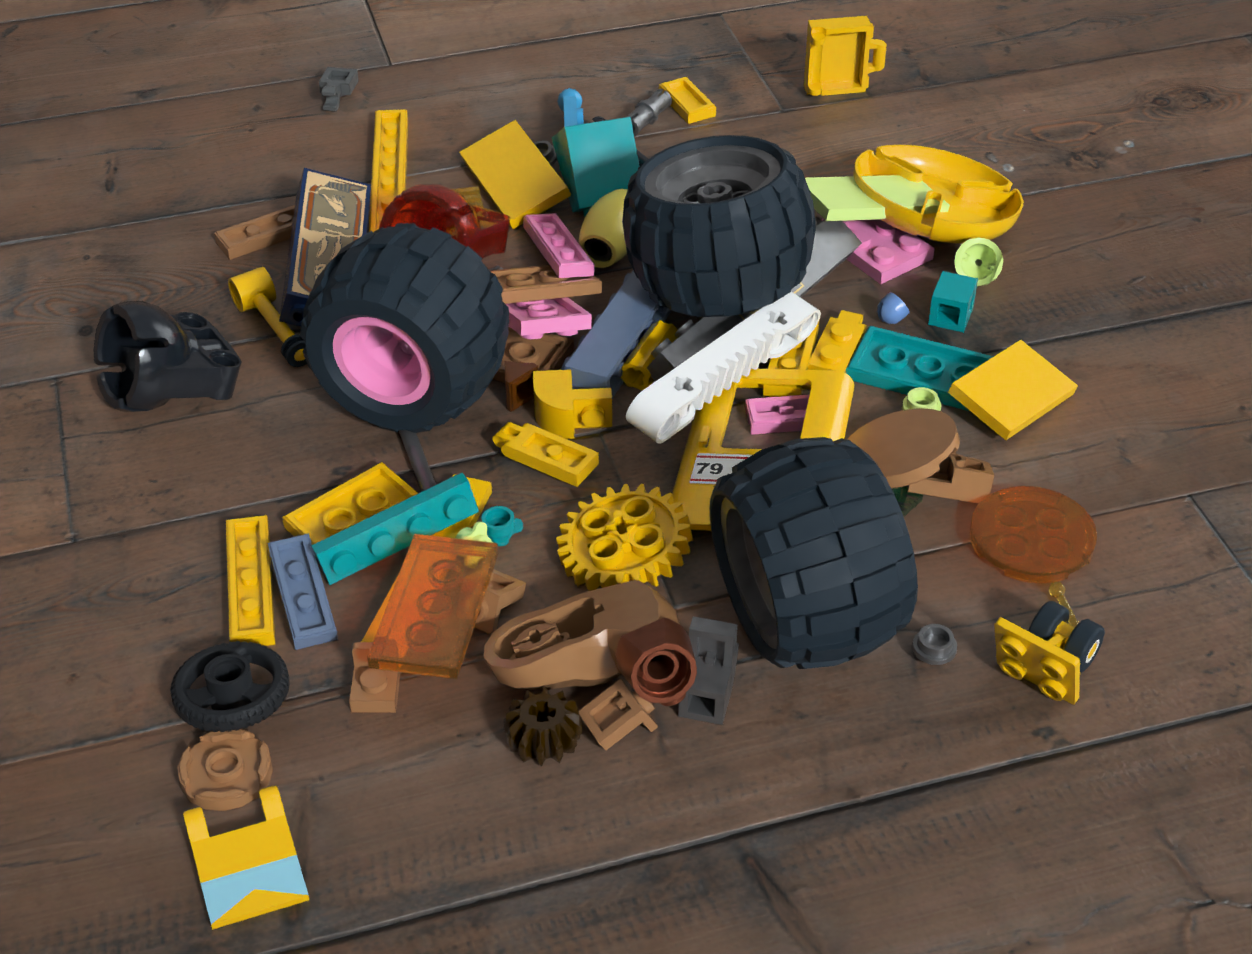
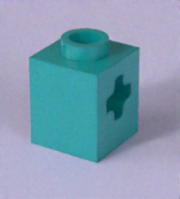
[928,271,978,333]

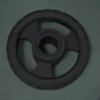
[170,641,290,732]

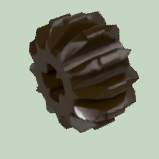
[504,687,582,767]

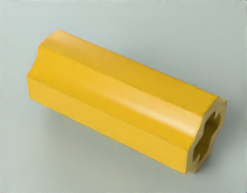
[621,320,678,390]

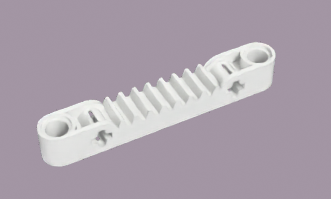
[626,291,821,444]

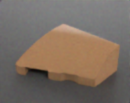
[907,453,994,505]

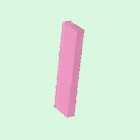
[523,213,594,278]

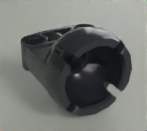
[93,301,242,412]

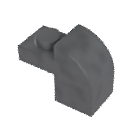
[678,616,739,725]

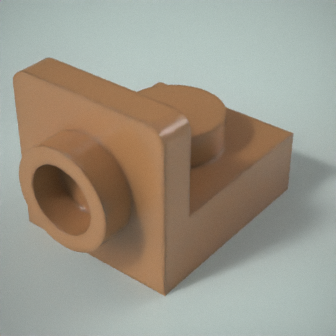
[456,568,526,634]
[349,642,401,713]
[579,678,659,750]

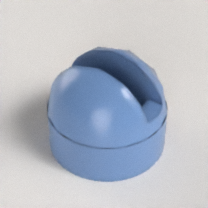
[877,292,909,324]

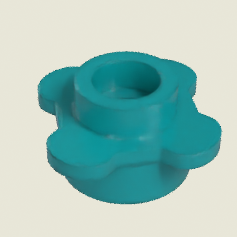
[481,506,523,546]

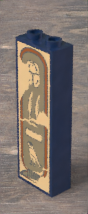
[279,168,371,327]

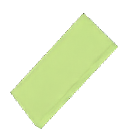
[805,175,950,221]

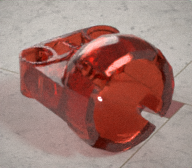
[379,184,510,259]

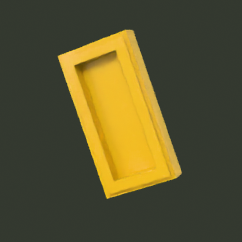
[659,77,716,124]

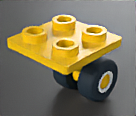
[994,601,1105,705]

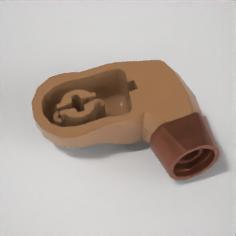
[484,580,697,706]

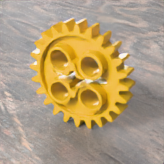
[556,484,693,591]

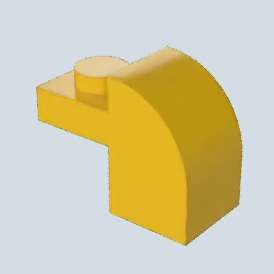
[533,369,612,439]

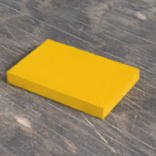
[948,340,1078,440]
[282,462,418,557]

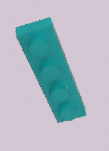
[311,472,479,585]

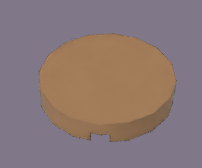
[177,729,273,811]

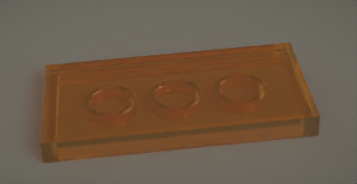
[367,534,498,679]

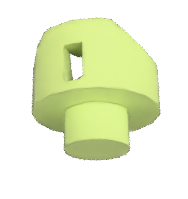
[954,237,1003,287]

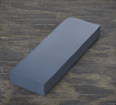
[267,533,338,650]

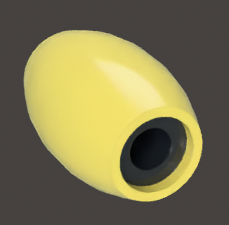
[579,189,627,268]

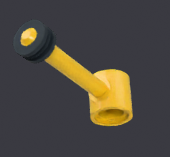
[228,266,307,367]

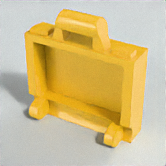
[804,16,887,96]

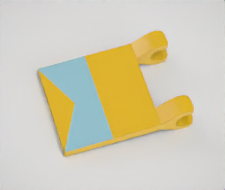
[183,786,309,930]

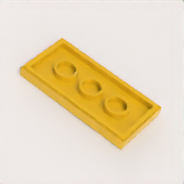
[459,120,571,229]

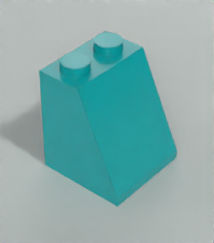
[552,117,640,217]

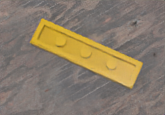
[226,515,276,646]

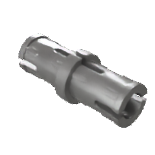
[627,89,672,136]

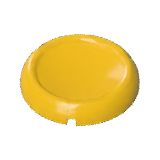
[853,145,1024,244]

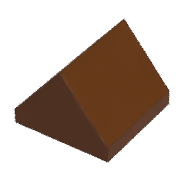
[504,361,538,412]

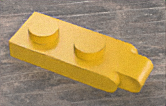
[808,310,867,373]
[492,422,599,487]

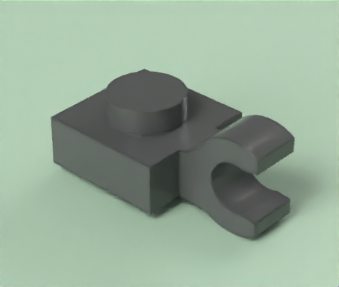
[319,67,359,111]

